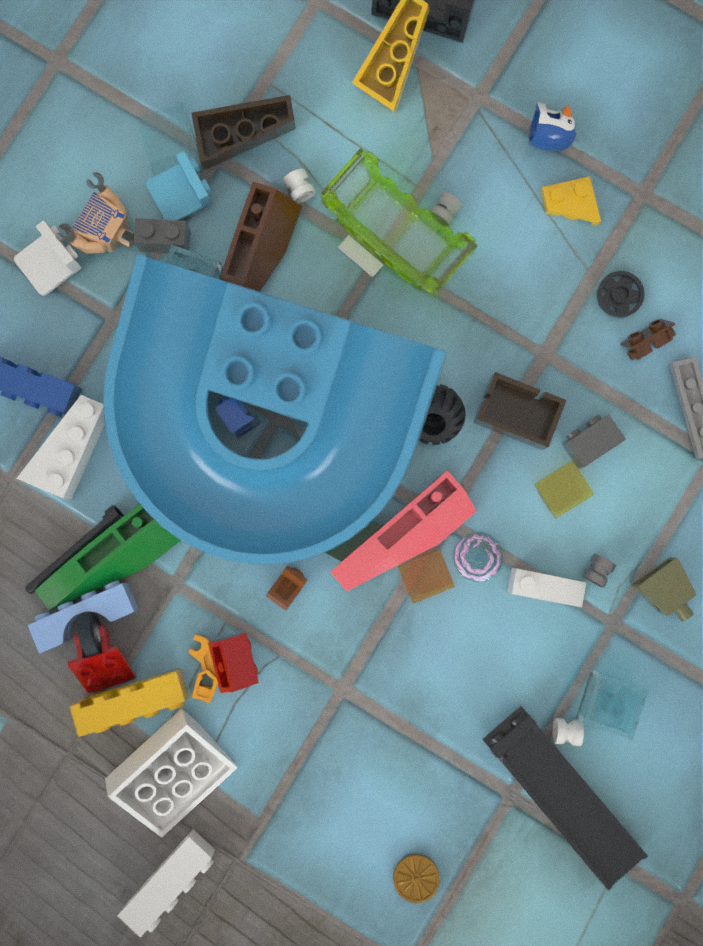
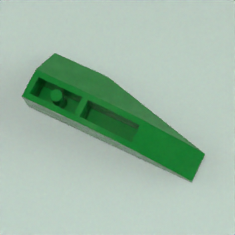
[35,504,182,611]

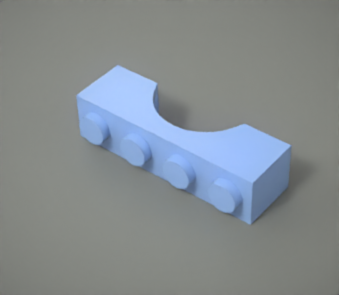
[27,580,140,654]

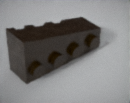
[191,95,296,170]

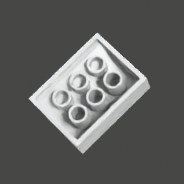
[105,708,238,838]

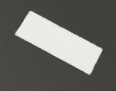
[338,235,384,277]

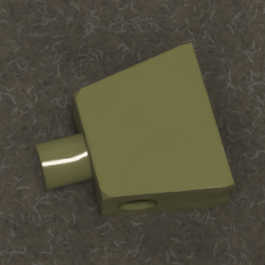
[631,557,696,622]

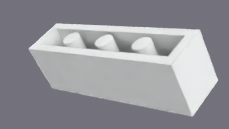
[118,829,215,938]

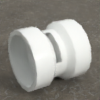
[283,168,315,204]
[552,718,584,746]

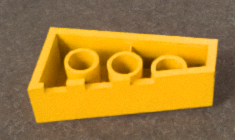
[352,0,429,114]
[70,668,189,737]

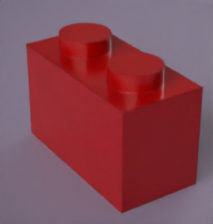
[208,633,259,693]

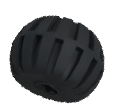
[419,384,466,445]

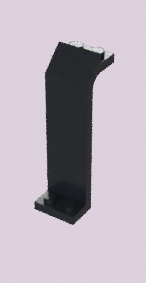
[482,706,648,891]

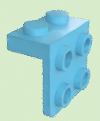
[146,151,212,221]

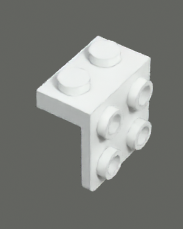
[14,220,82,296]

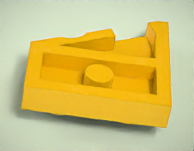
[540,176,601,225]

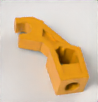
[189,634,218,703]

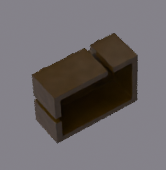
[473,372,567,450]

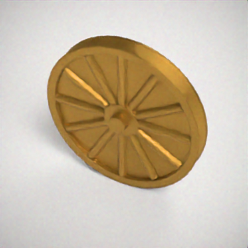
[393,854,440,903]

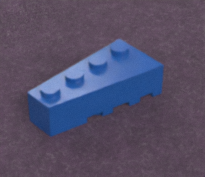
[0,357,82,418]

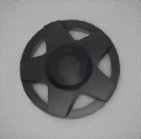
[597,271,645,318]

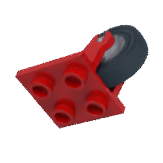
[67,613,136,694]

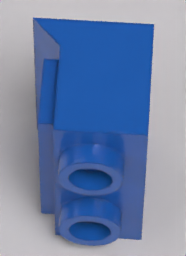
[215,396,261,439]

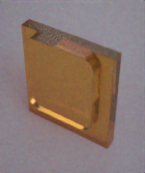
[398,549,455,604]

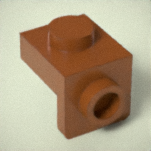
[266,565,308,611]

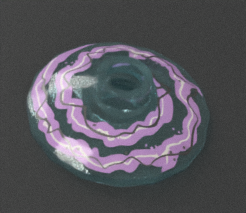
[453,532,503,582]

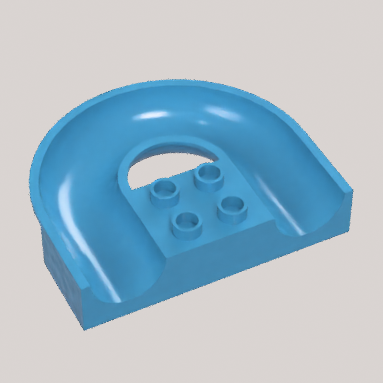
[104,254,448,564]

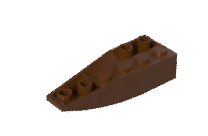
[220,182,302,292]

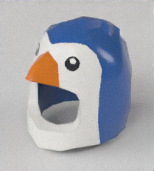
[529,102,577,151]

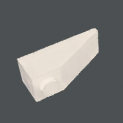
[507,568,586,607]

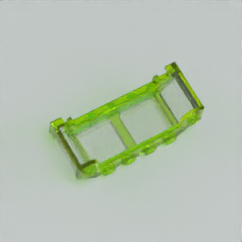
[321,148,478,298]

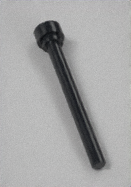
[25,505,124,594]

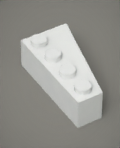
[16,395,105,500]

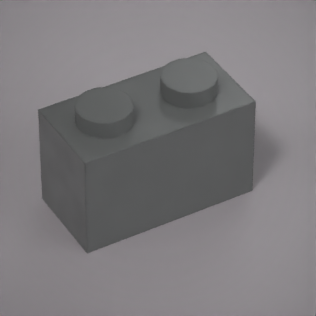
[134,218,191,254]
[562,414,626,469]

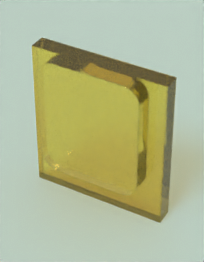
[534,461,594,518]

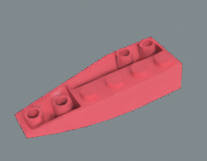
[330,470,476,591]

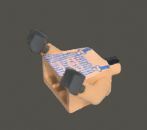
[55,172,134,254]

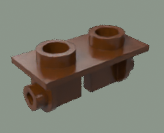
[620,319,676,361]

